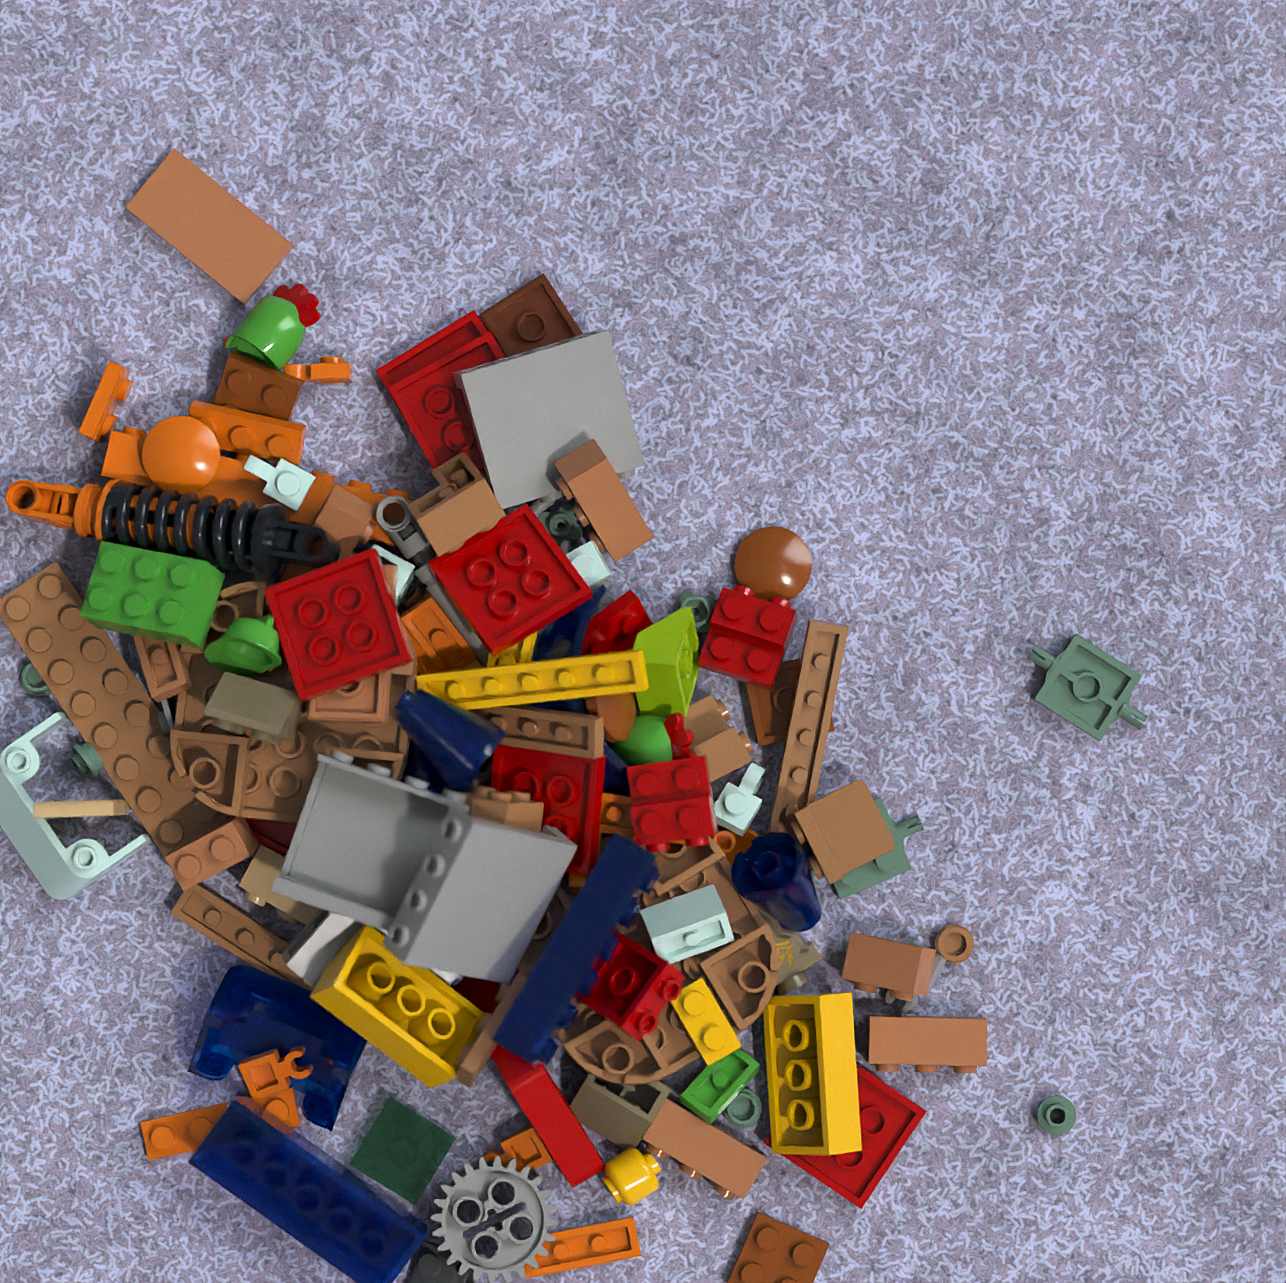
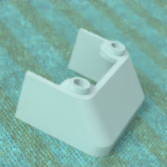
[0,712,153,900]

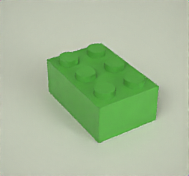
[80,541,225,649]

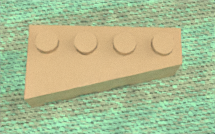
[238,844,321,926]

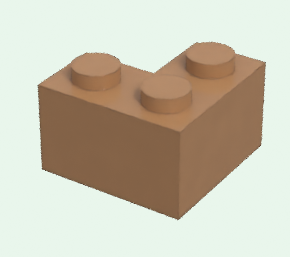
[407,451,506,557]
[683,694,753,782]
[456,785,544,833]

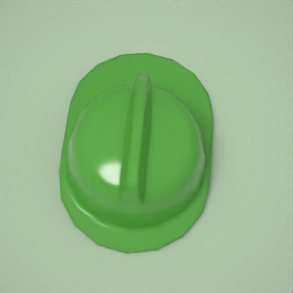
[205,615,282,676]

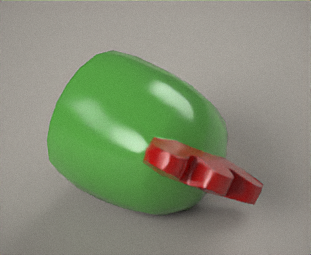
[223,284,321,370]
[612,712,696,780]

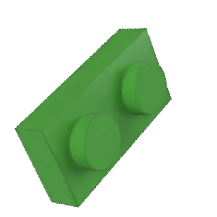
[680,1048,760,1125]

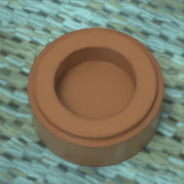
[934,924,974,963]

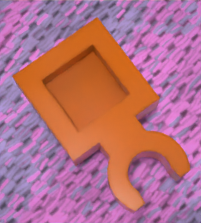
[284,356,352,384]
[238,1045,313,1100]
[482,1125,553,1172]

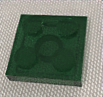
[349,1096,457,1205]

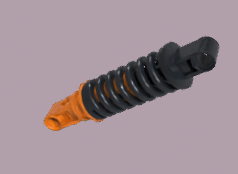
[5,478,341,578]

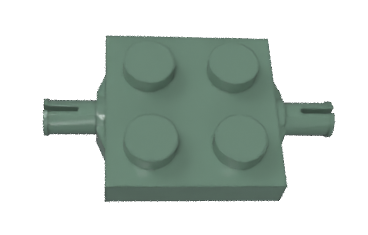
[1027,634,1148,741]
[796,797,924,900]

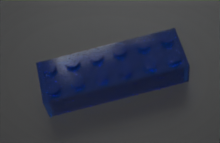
[491,832,660,1070]
[188,1090,428,1283]

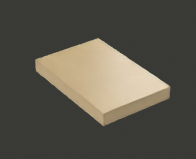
[34,799,129,818]

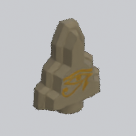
[754,902,823,996]

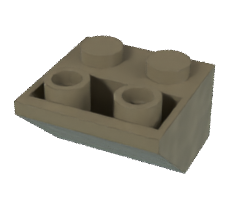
[203,672,306,746]
[569,1073,672,1150]

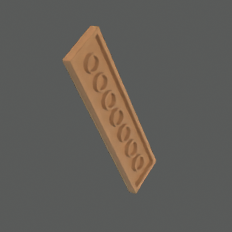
[0,561,228,857]

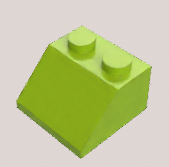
[628,607,701,718]

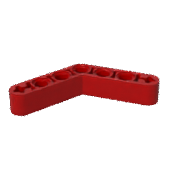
[454,976,605,1188]

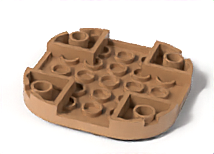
[170,581,418,823]
[518,834,778,1085]

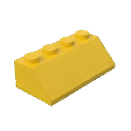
[310,924,485,1089]
[763,992,862,1155]

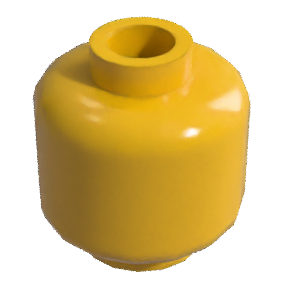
[601,1147,662,1206]

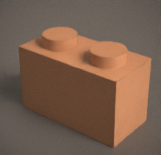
[164,816,260,891]
[841,932,936,1001]

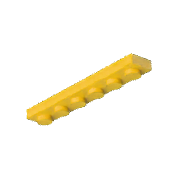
[416,649,649,715]

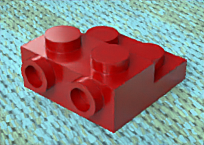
[697,585,797,691]
[568,589,653,656]
[627,755,718,853]
[574,933,685,1041]

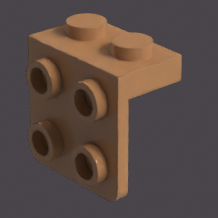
[790,780,895,884]

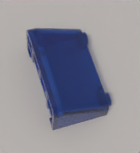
[187,965,368,1131]

